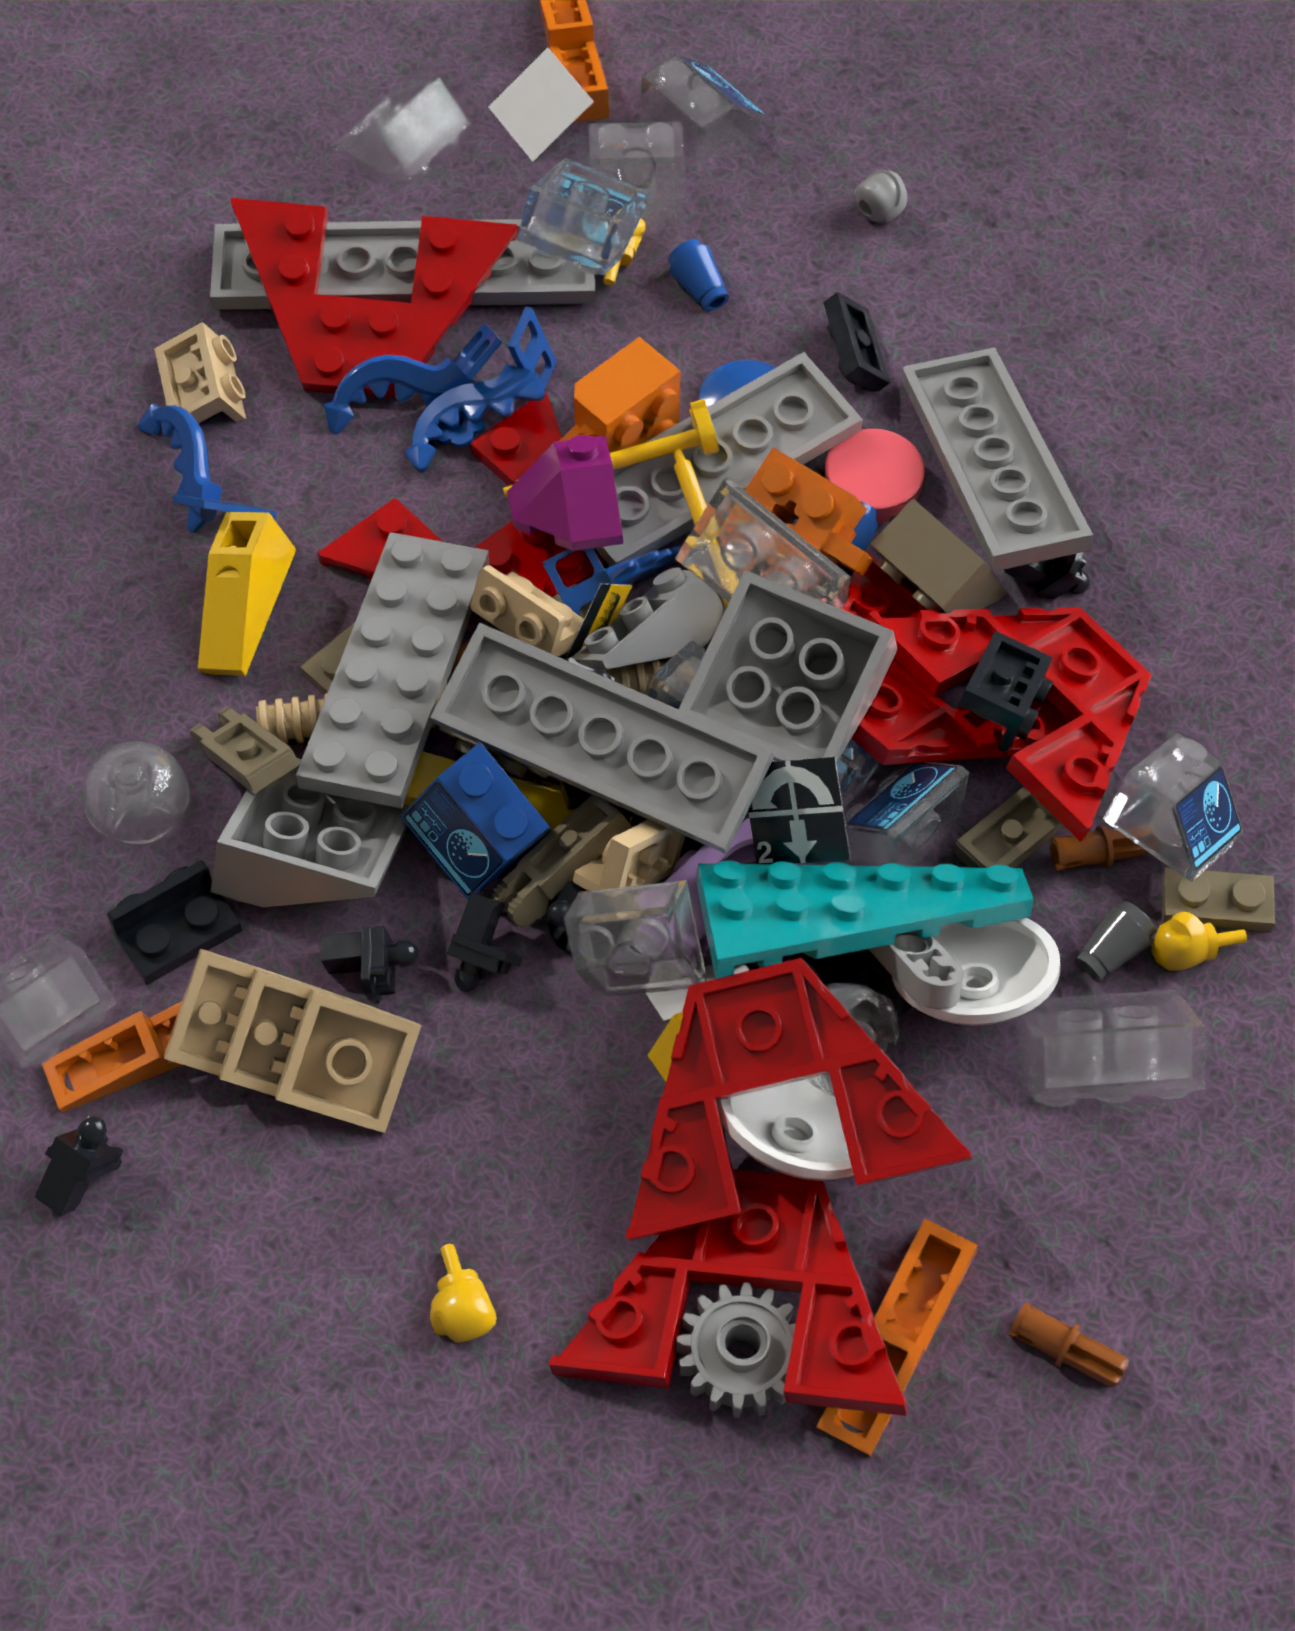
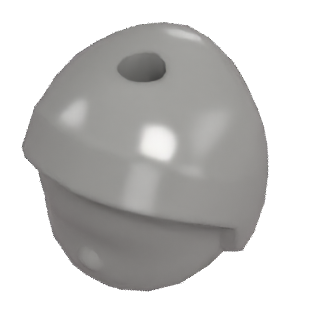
[854,170,907,223]

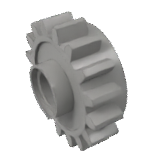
[676,1282,796,1418]

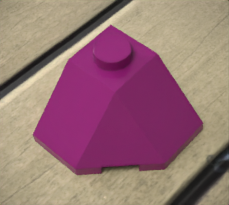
[507,435,624,551]

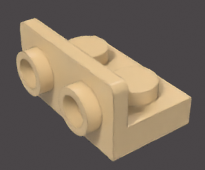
[154,322,246,424]
[470,565,584,657]
[573,819,685,905]

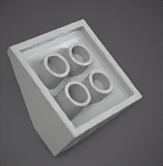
[679,570,898,763]
[211,758,409,907]

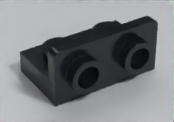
[958,630,1053,754]
[107,861,242,986]

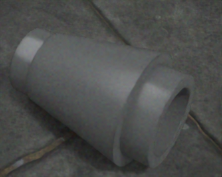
[1075,901,1156,982]

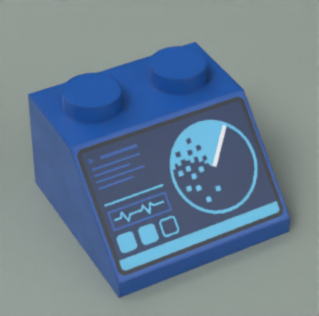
[400,742,552,899]

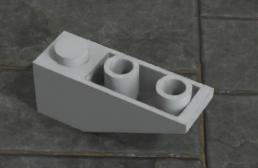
[571,567,725,669]

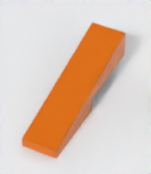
[538,0,610,122]
[41,1001,182,1112]
[817,1218,977,1456]

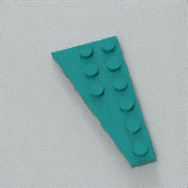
[696,861,1033,979]

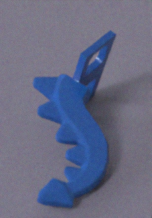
[404,307,557,473]
[324,323,503,434]
[138,403,277,533]
[542,520,725,617]

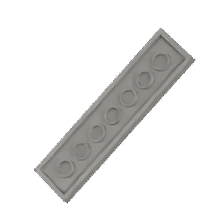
[210,219,595,310]

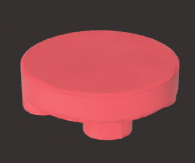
[824,429,925,524]

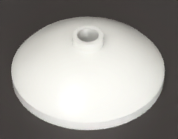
[892,918,1060,1026]
[718,1074,854,1181]

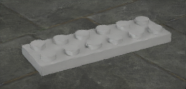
[902,347,1093,571]
[595,352,863,567]
[296,532,490,809]
[430,623,774,854]

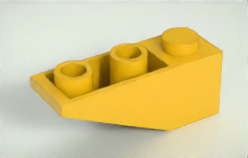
[198,512,297,676]

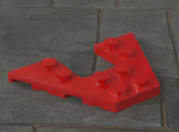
[231,198,518,398]
[318,391,604,598]
[839,550,1070,765]
[866,607,1152,842]
[626,958,973,1242]
[549,1170,908,1416]

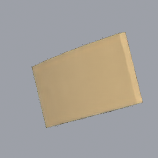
[164,949,421,1133]

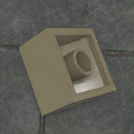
[871,499,1008,614]

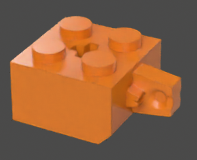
[559,337,681,453]
[717,447,874,595]

